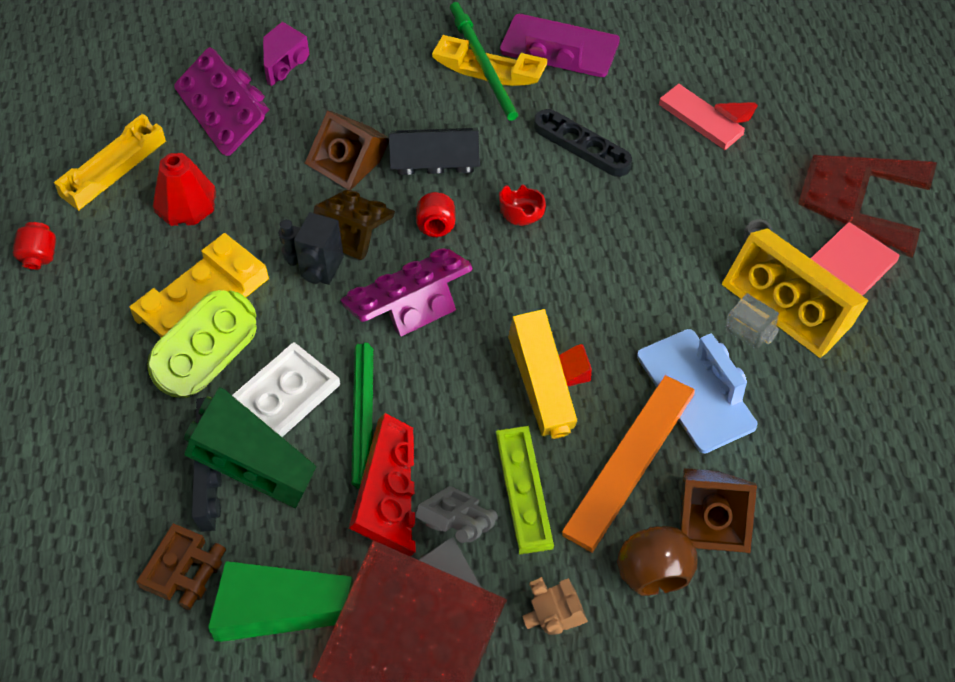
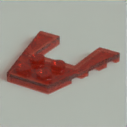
[798,155,937,258]

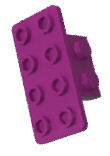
[500,14,620,77]
[174,47,270,156]
[341,248,473,337]

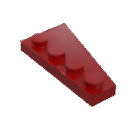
[349,413,416,556]

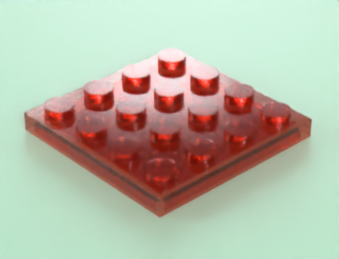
[312,540,507,682]

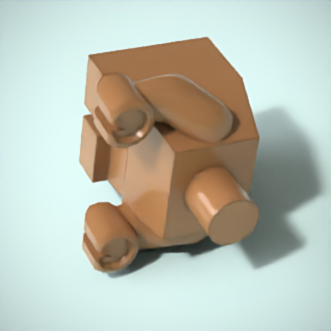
[522,577,588,635]

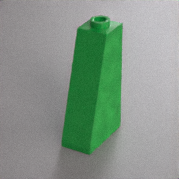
[208,561,360,642]

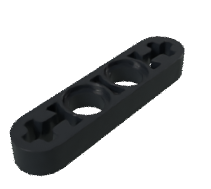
[534,109,632,177]

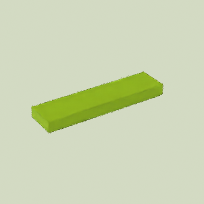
[496,426,554,555]

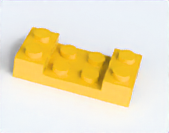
[129,233,269,338]

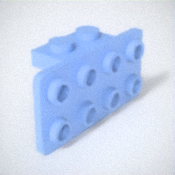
[637,329,757,453]

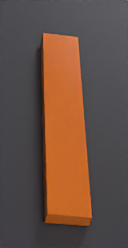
[562,375,695,553]

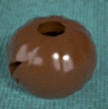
[617,526,697,596]

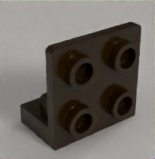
[313,190,395,260]

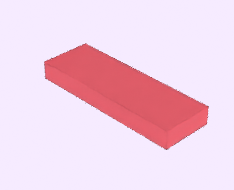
[659,84,745,150]

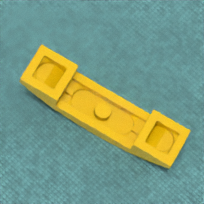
[432,35,548,86]

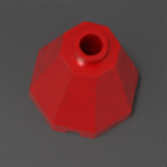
[153,153,216,226]

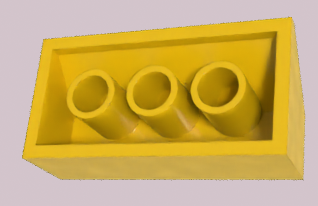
[722,228,868,358]

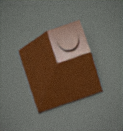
[305,110,389,190]
[680,468,757,553]

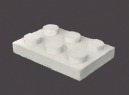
[232,342,340,437]

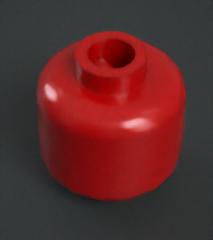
[416,192,456,237]
[13,222,56,270]

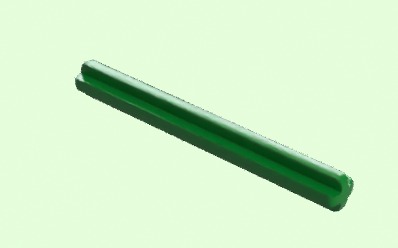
[351,342,374,489]

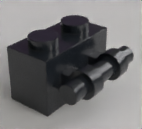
[278,212,344,285]

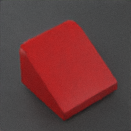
[558,344,592,387]

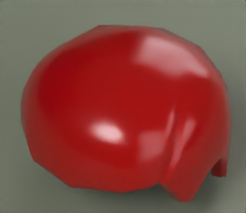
[499,184,546,226]

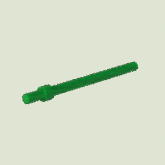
[450,2,518,121]

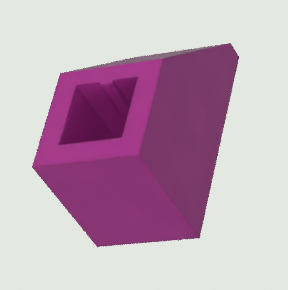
[263,21,310,87]

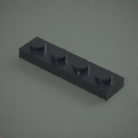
[192,397,222,532]

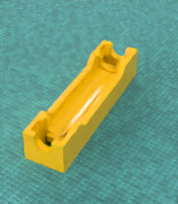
[54,114,166,211]

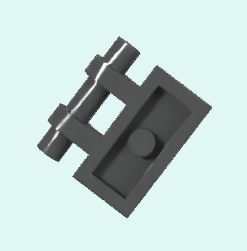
[415,486,498,543]

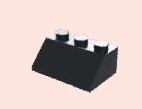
[389,128,480,175]

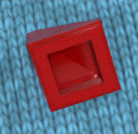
[714,102,758,123]

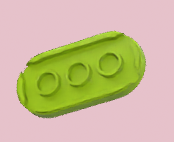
[148,290,257,398]

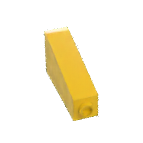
[508,309,577,439]

